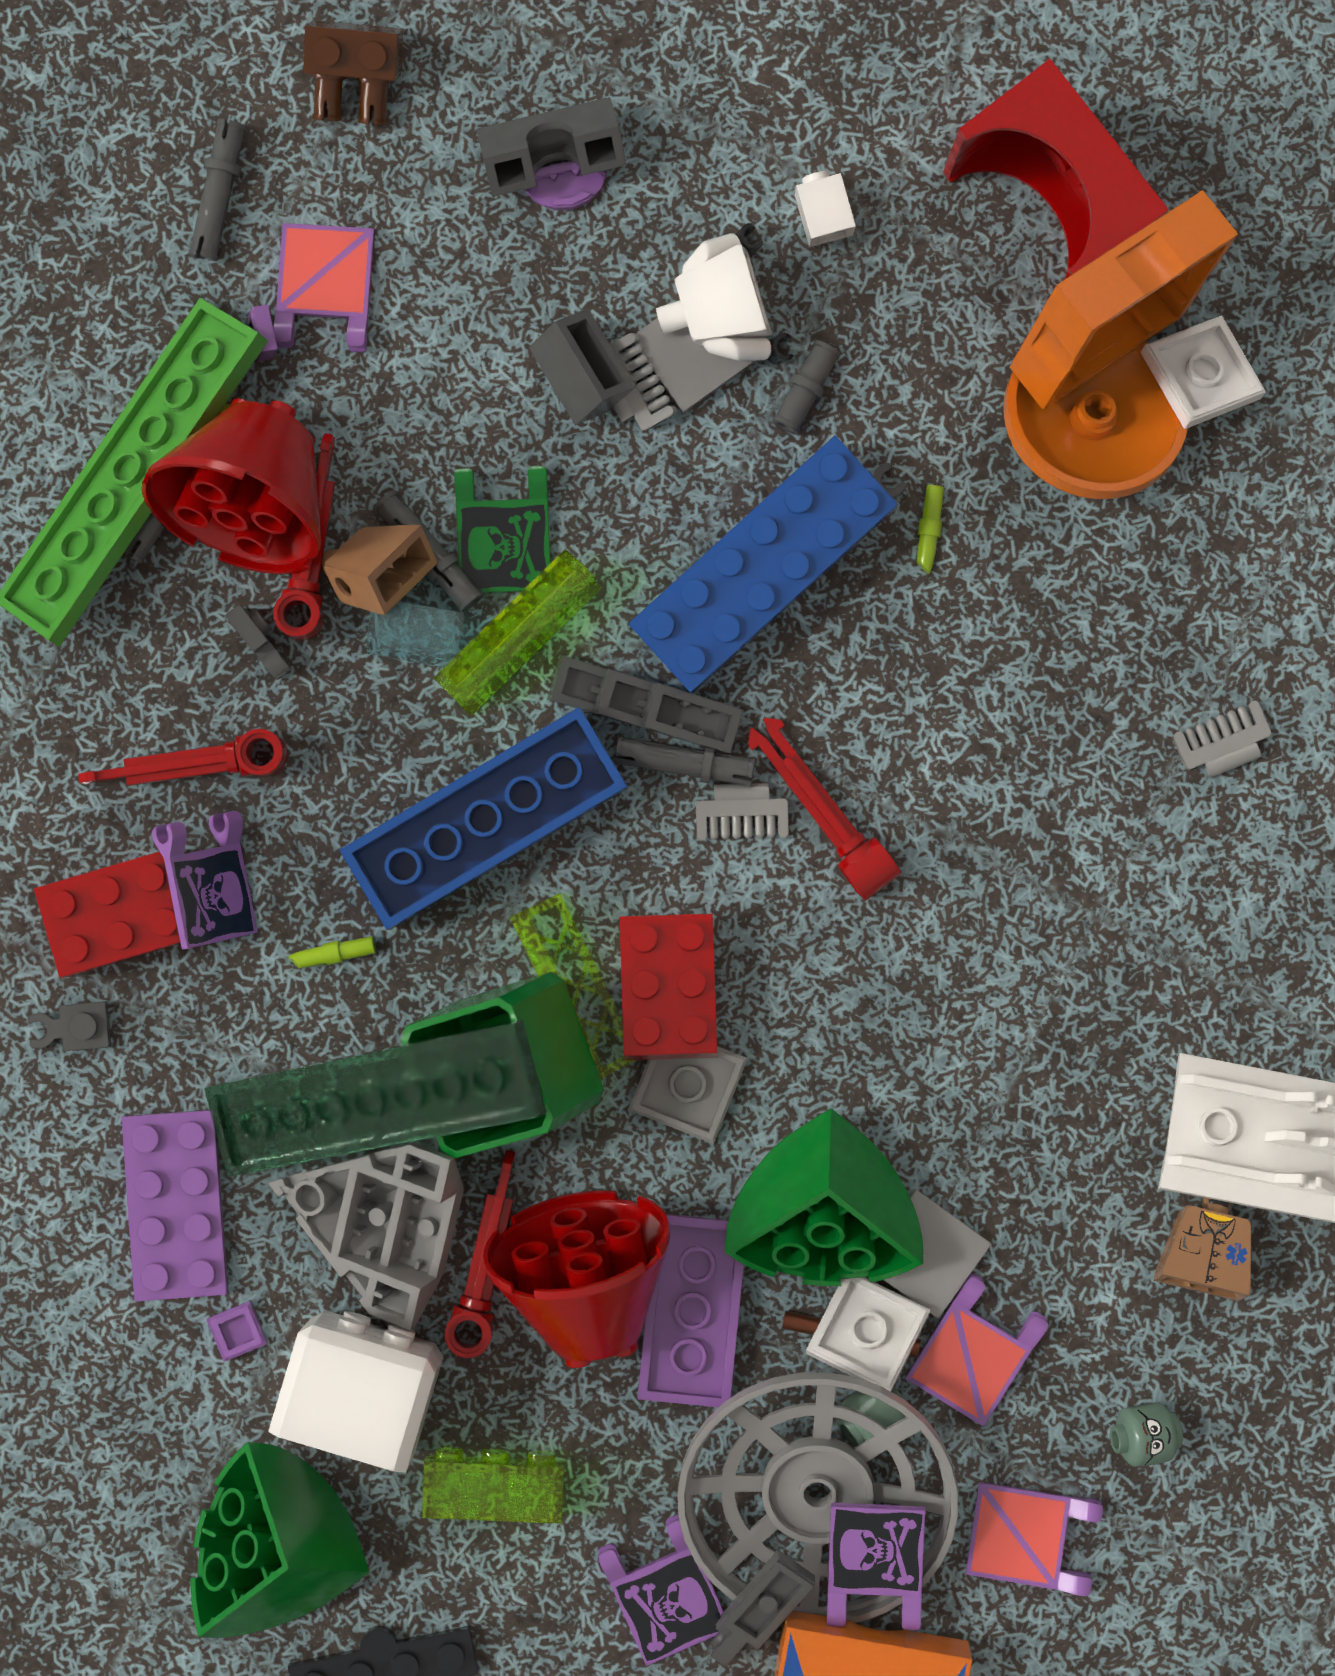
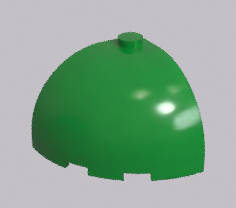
[724,1108,923,1286]
[190,1442,370,1638]

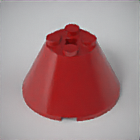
[141,398,321,574]
[483,1190,670,1368]

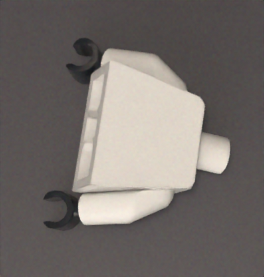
[656,223,794,364]

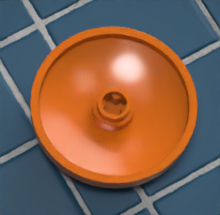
[1003,342,1188,499]

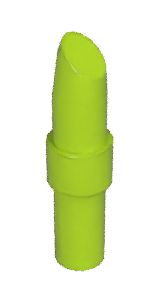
[916,485,945,575]
[287,936,376,968]

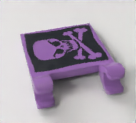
[152,811,258,950]
[827,1503,925,1630]
[598,1514,724,1666]

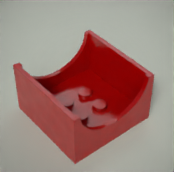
[943,59,1169,280]

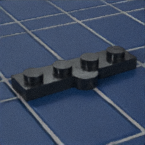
[288,1625,479,1676]

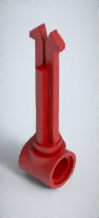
[273,433,335,641]
[748,718,902,901]
[78,729,288,786]
[445,1150,516,1358]

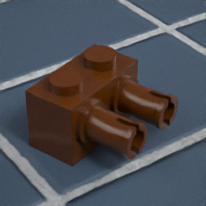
[303,20,404,125]

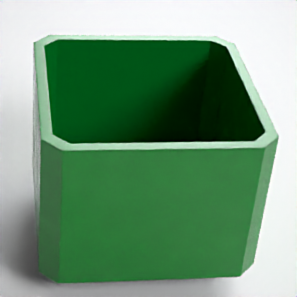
[401,972,604,1158]

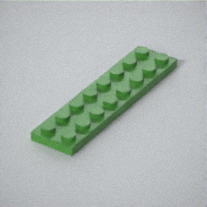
[0,298,268,647]

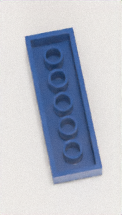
[628,435,898,693]
[339,706,628,930]

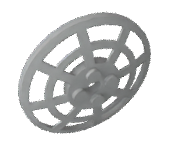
[677,1372,958,1623]

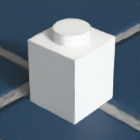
[795,171,856,247]

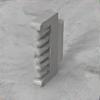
[610,333,677,430]
[1173,701,1271,778]
[696,783,789,840]

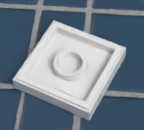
[1140,315,1266,429]
[806,1277,930,1391]

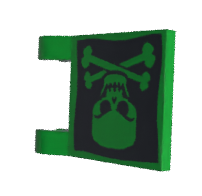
[454,466,551,593]

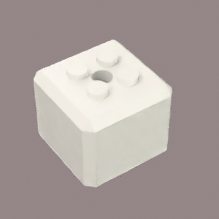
[268,1310,443,1473]

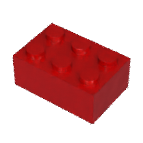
[34,851,181,978]
[620,914,717,1061]

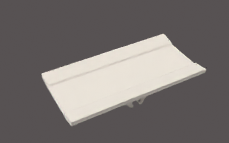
[1158,1053,1335,1223]

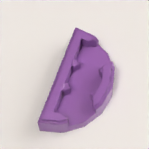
[524,161,607,211]

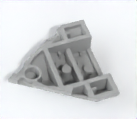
[268,1142,464,1331]

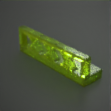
[434,549,602,716]
[509,893,636,1079]

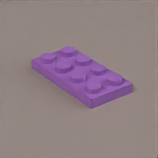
[121,1109,228,1302]
[637,1214,744,1408]

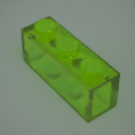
[422,1447,565,1524]

